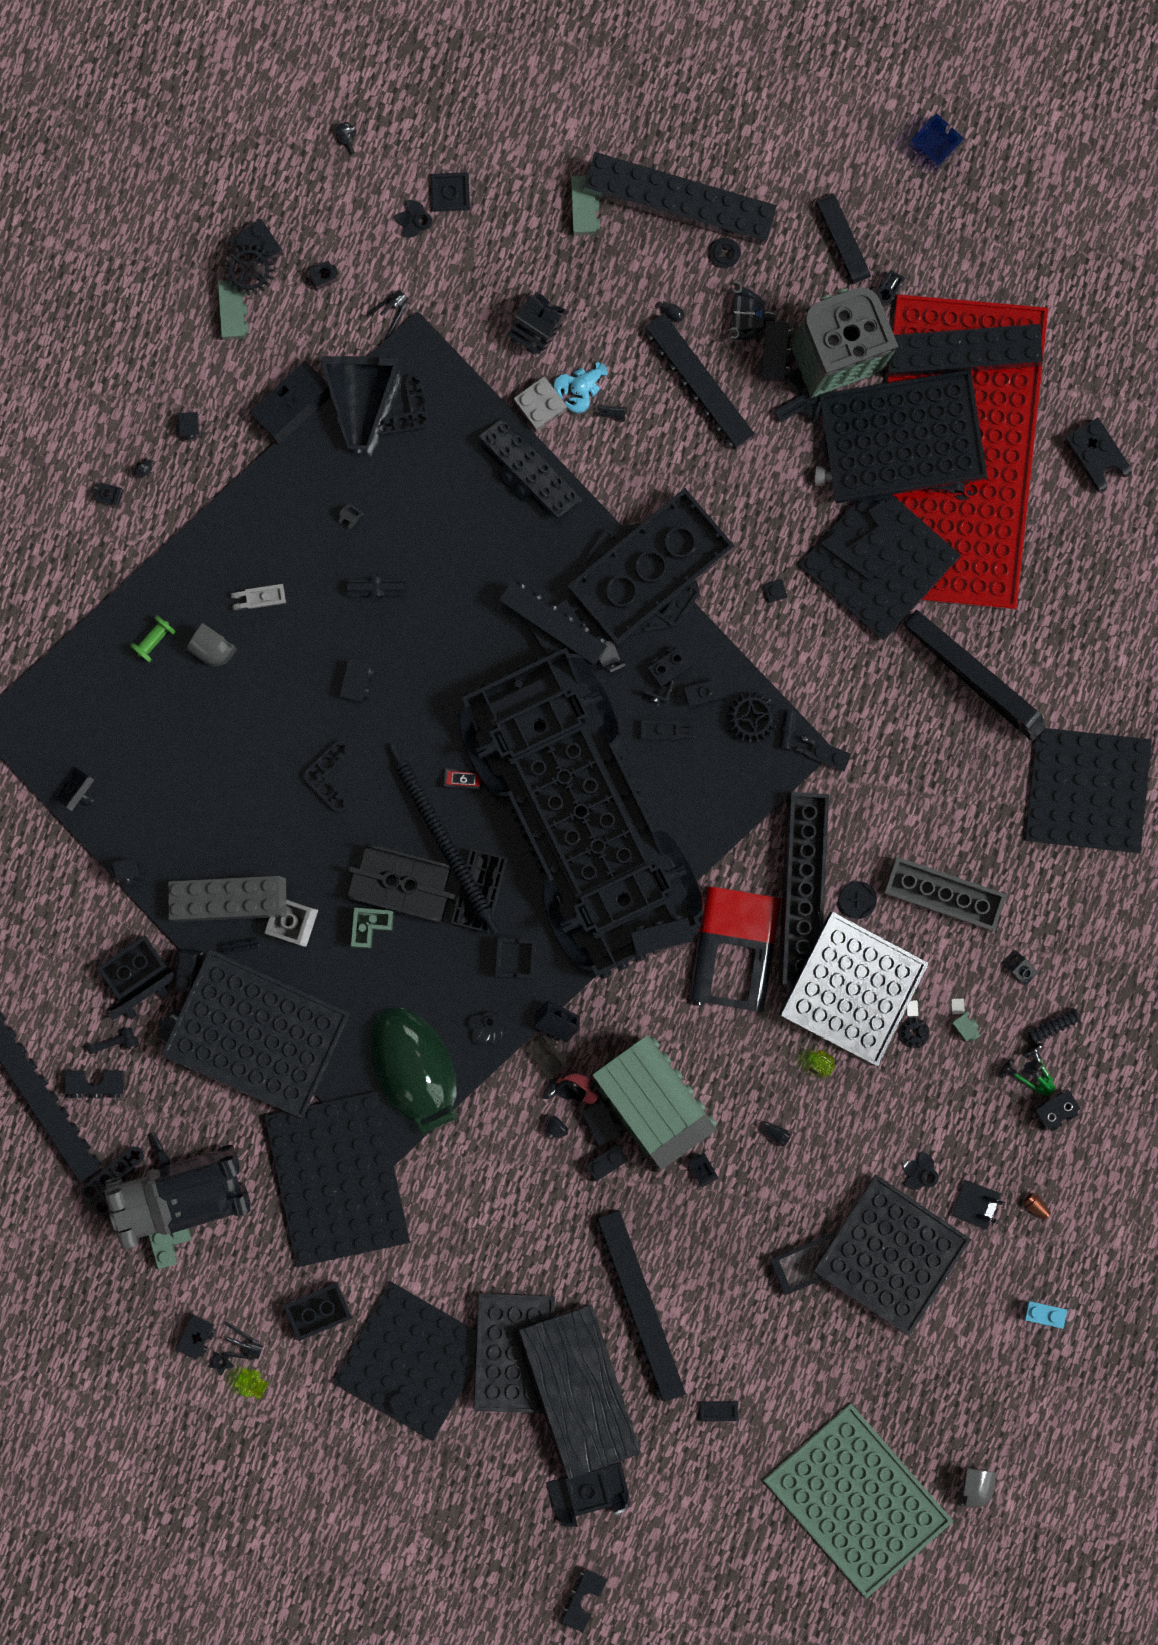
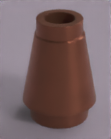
[1023,1192,1051,1220]

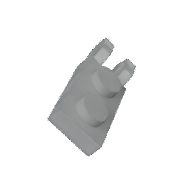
[231,584,286,610]

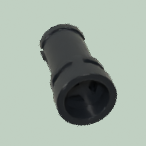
[599,404,627,422]

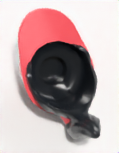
[543,1074,598,1104]

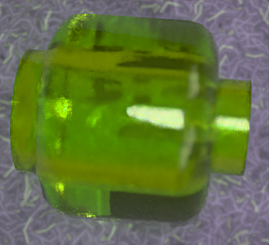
[807,1050,836,1078]

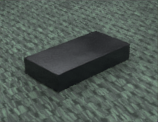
[700,1402,739,1421]

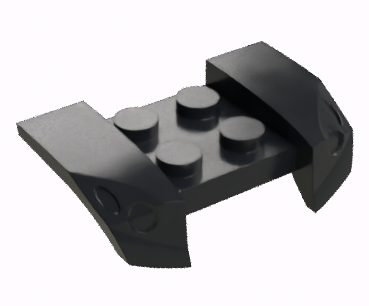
[547,1462,631,1527]

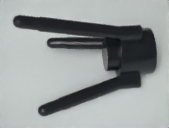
[367,290,409,338]
[223,1321,263,1361]

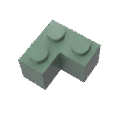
[351,908,394,949]
[149,1228,192,1269]

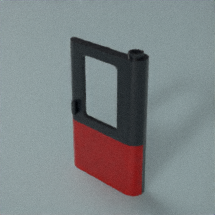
[689,886,781,1012]

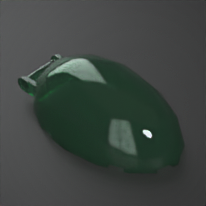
[370,1007,459,1136]

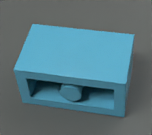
[1023,1301,1067,1329]

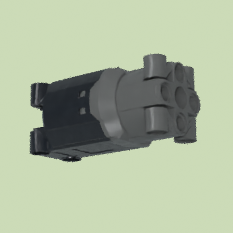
[104,1145,251,1249]

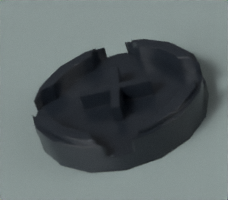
[839,881,877,919]

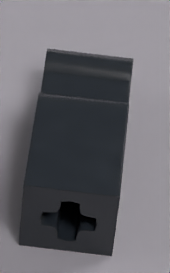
[877,269,905,306]

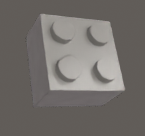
[514,376,567,432]
[265,900,318,947]

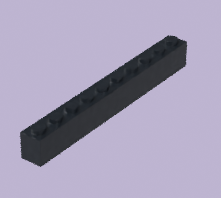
[0,1010,102,1182]
[596,1211,686,1402]

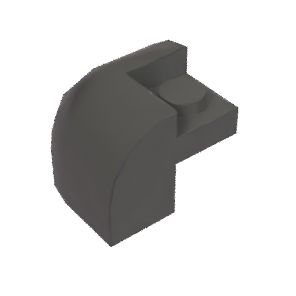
[187,623,237,667]
[959,1468,997,1508]

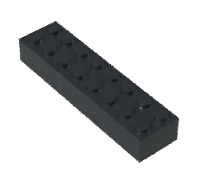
[889,324,1043,378]

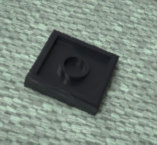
[431,172,470,212]

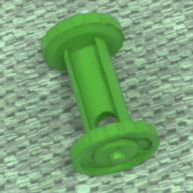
[130,615,176,662]

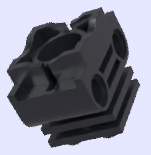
[507,292,569,355]

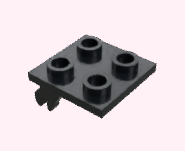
[951,1180,1006,1229]

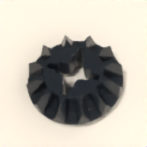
[710,238,741,269]
[899,1018,930,1048]

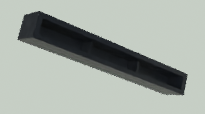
[645,313,755,450]

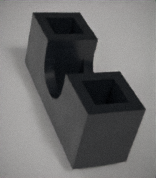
[65,1071,125,1098]
[560,1568,608,1633]

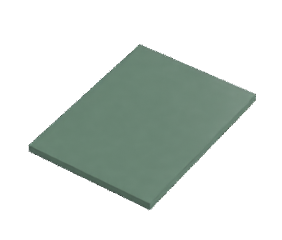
[763,1403,953,1599]

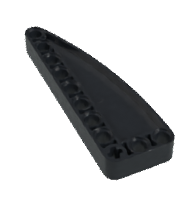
[903,610,1046,741]

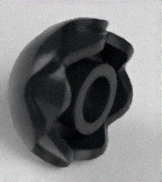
[131,458,153,479]

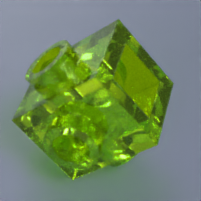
[234,1368,269,1400]

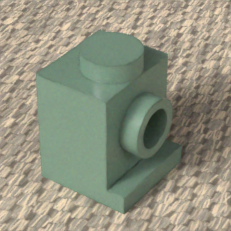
[951,1011,981,1042]

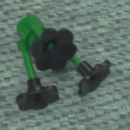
[998,1042,1056,1097]

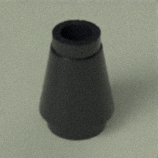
[762,1122,792,1147]

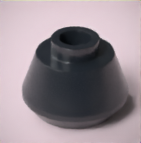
[544,1115,569,1139]

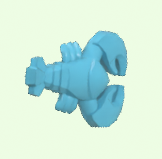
[553,362,608,413]

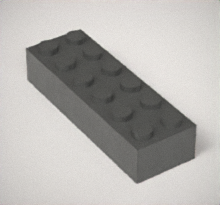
[883,857,1007,932]
[168,876,287,922]

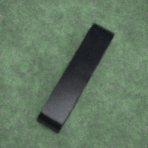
[816,193,871,284]

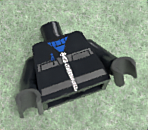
[726,281,776,341]

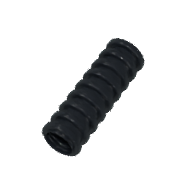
[1028,1007,1081,1045]

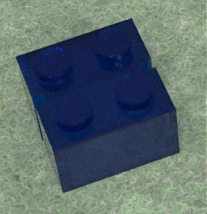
[909,113,964,171]

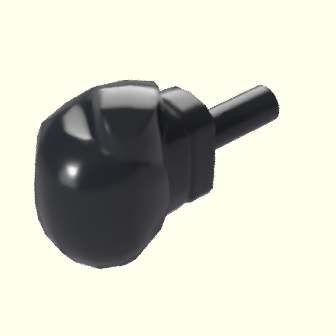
[334,122,357,155]

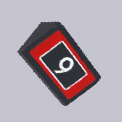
[444,769,483,790]

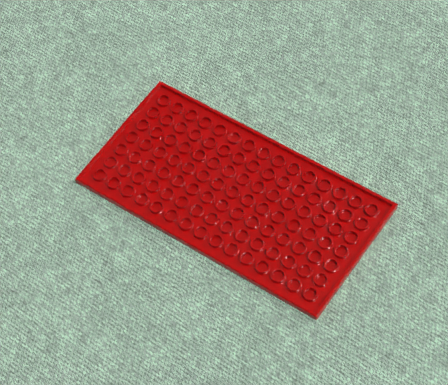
[887,294,1049,610]

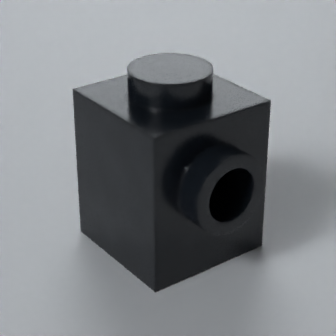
[176,412,200,442]

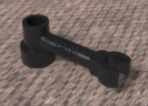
[86,1028,140,1055]

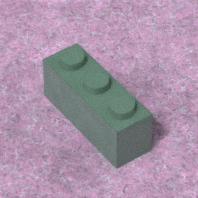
[571,176,600,236]
[218,279,249,340]

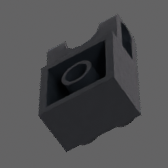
[1064,417,1132,493]

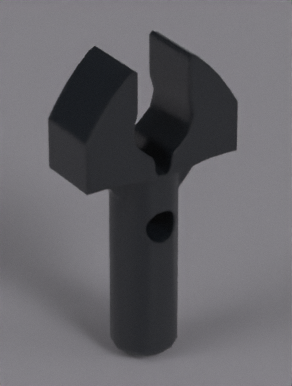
[149,1133,171,1166]

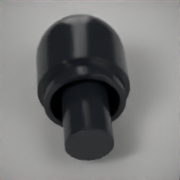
[660,301,685,322]

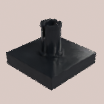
[52,767,94,811]

